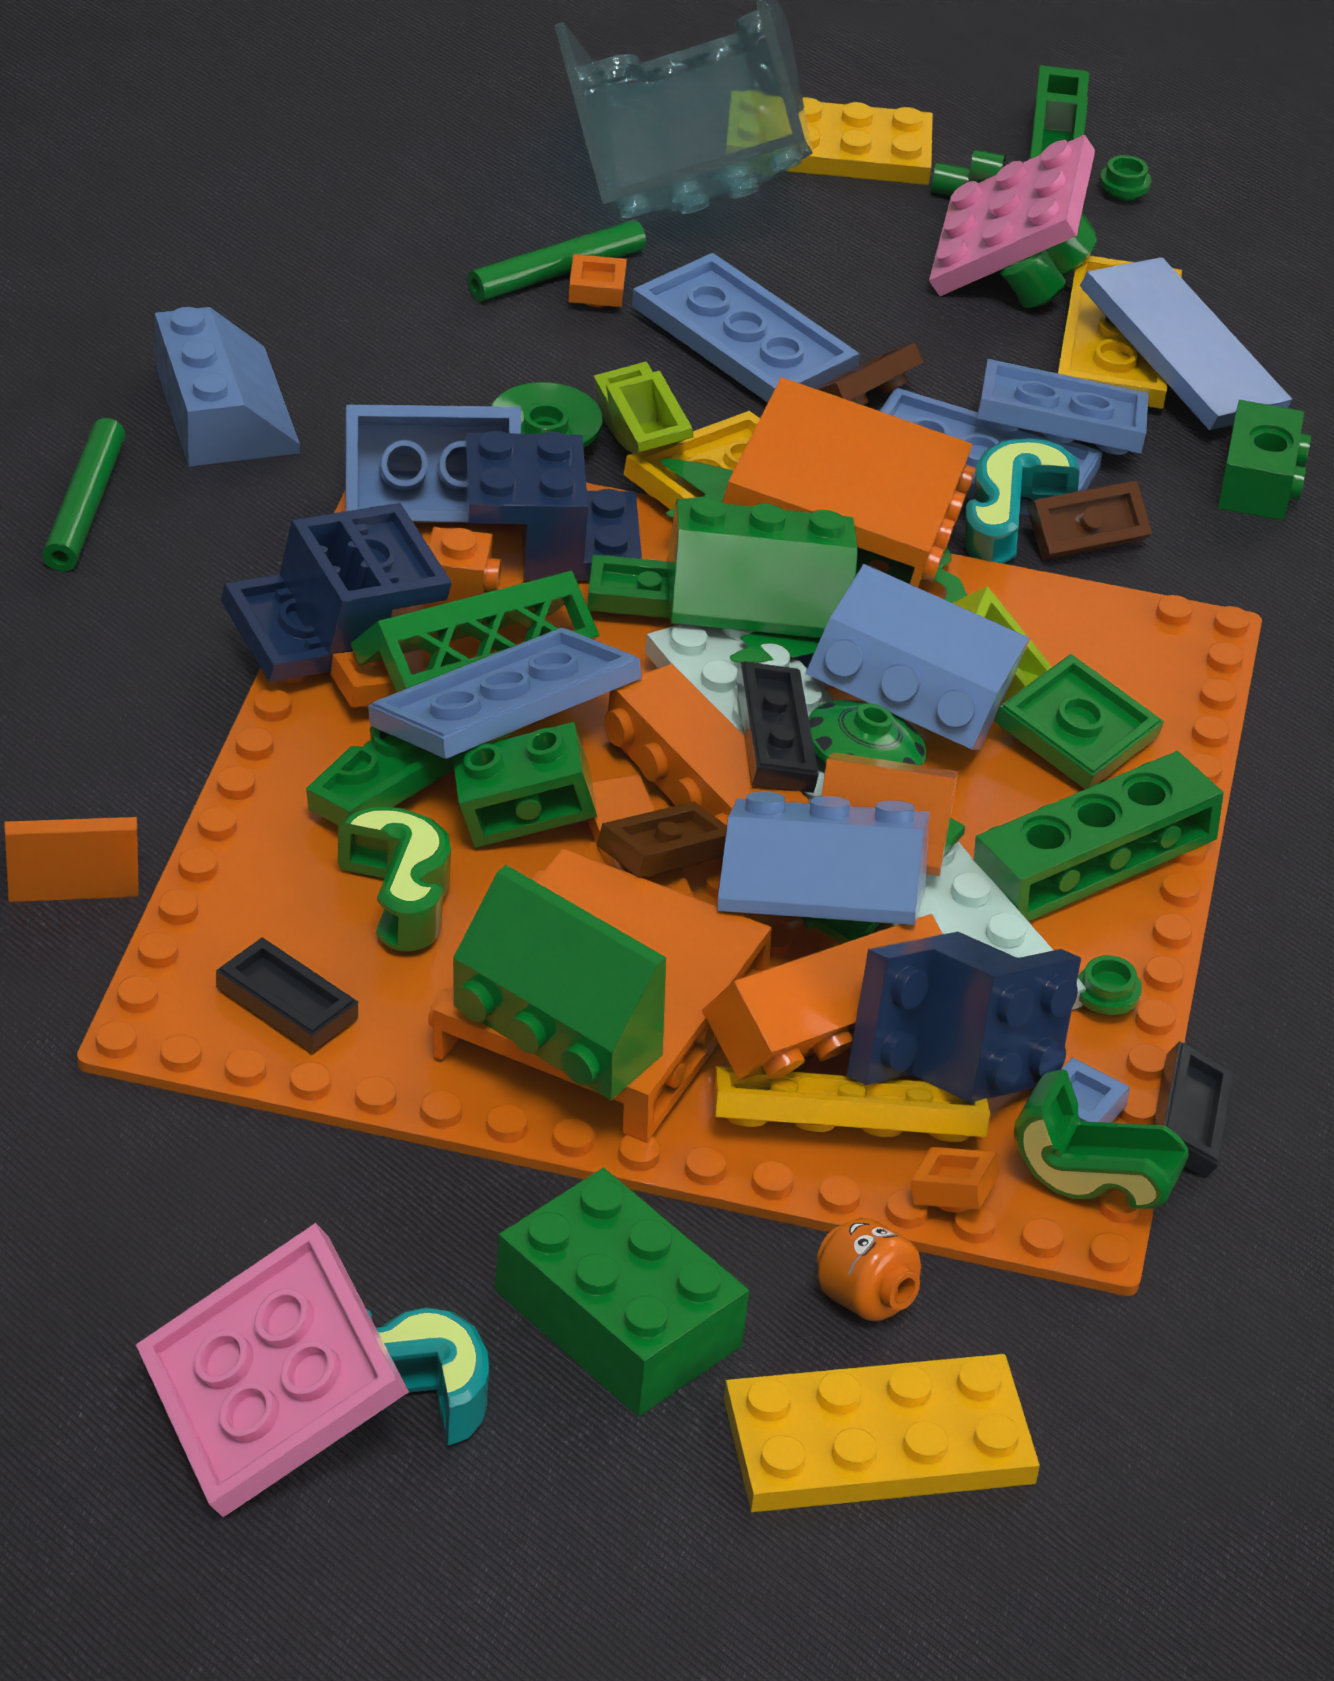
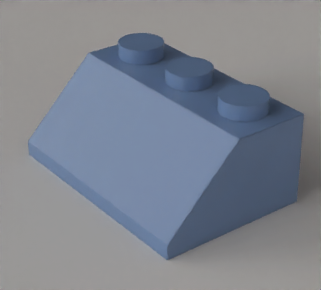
[155,307,300,467]
[345,404,521,523]
[805,564,1031,750]
[717,792,930,925]

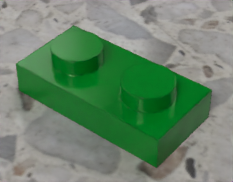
[587,554,670,619]

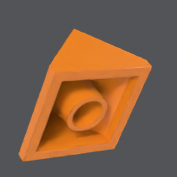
[821,752,958,876]
[5,817,139,902]

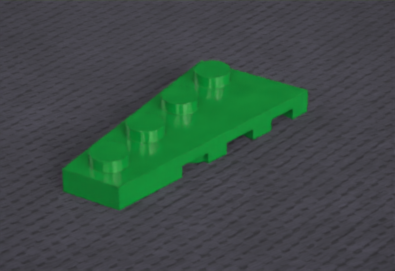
[306,661,521,826]

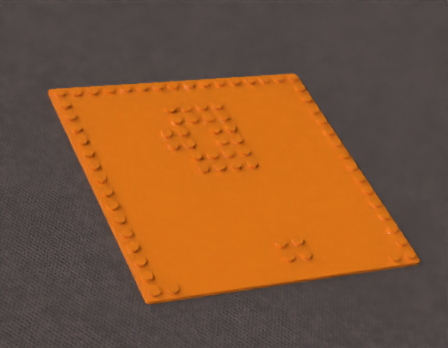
[77,483,1262,1296]

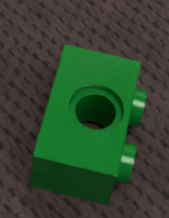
[1218,399,1311,520]

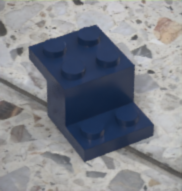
[465,431,642,581]
[221,503,452,683]
[847,931,1081,1103]

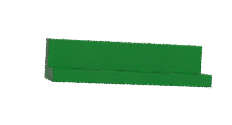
[350,571,600,692]

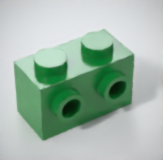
[453,722,598,848]

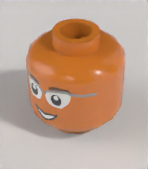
[816,1218,921,1322]

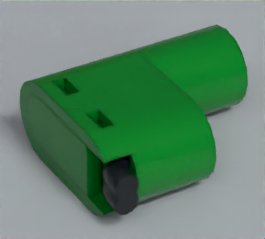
[931,150,1015,196]

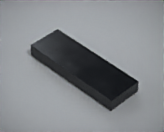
[736,661,819,793]

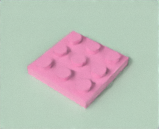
[929,134,1095,296]
[136,1223,409,1517]

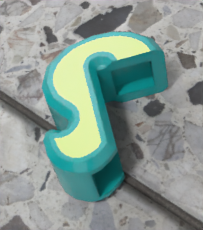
[964,438,1080,564]
[366,1307,489,1446]

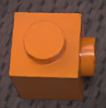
[423,527,502,609]

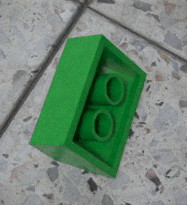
[667,498,857,638]
[453,865,666,1100]

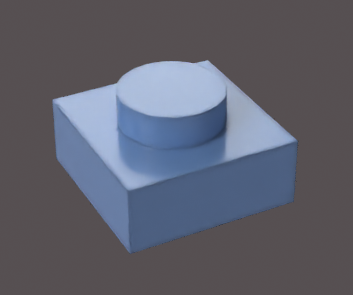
[1062,1057,1130,1123]

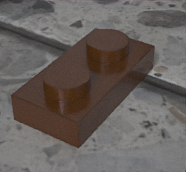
[815,342,923,405]
[1027,480,1153,561]
[597,802,727,878]

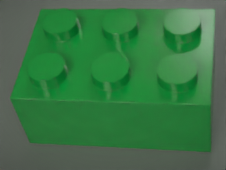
[495,1167,749,1417]

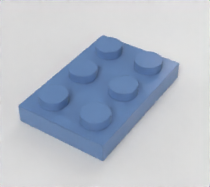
[977,359,1149,455]

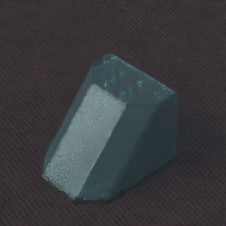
[554,0,813,218]

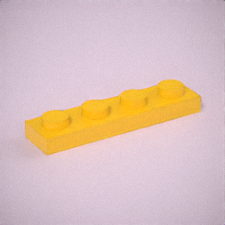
[714,1066,990,1142]

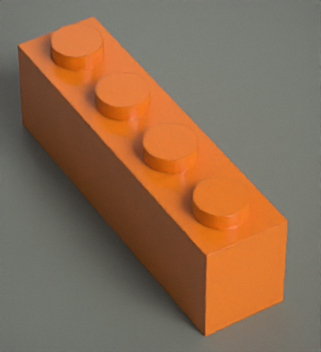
[604,664,811,825]
[702,913,943,1081]

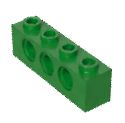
[973,750,1224,922]

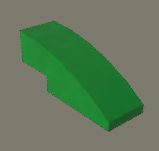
[1029,65,1090,160]

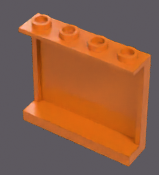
[722,377,976,588]
[428,848,772,1142]

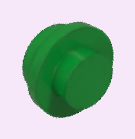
[1100,155,1151,201]
[1078,955,1142,1015]

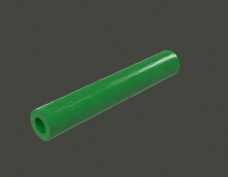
[467,220,646,302]
[42,418,125,572]

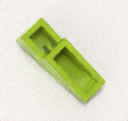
[594,361,694,453]

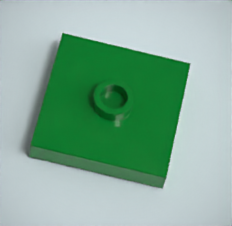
[994,654,1164,789]

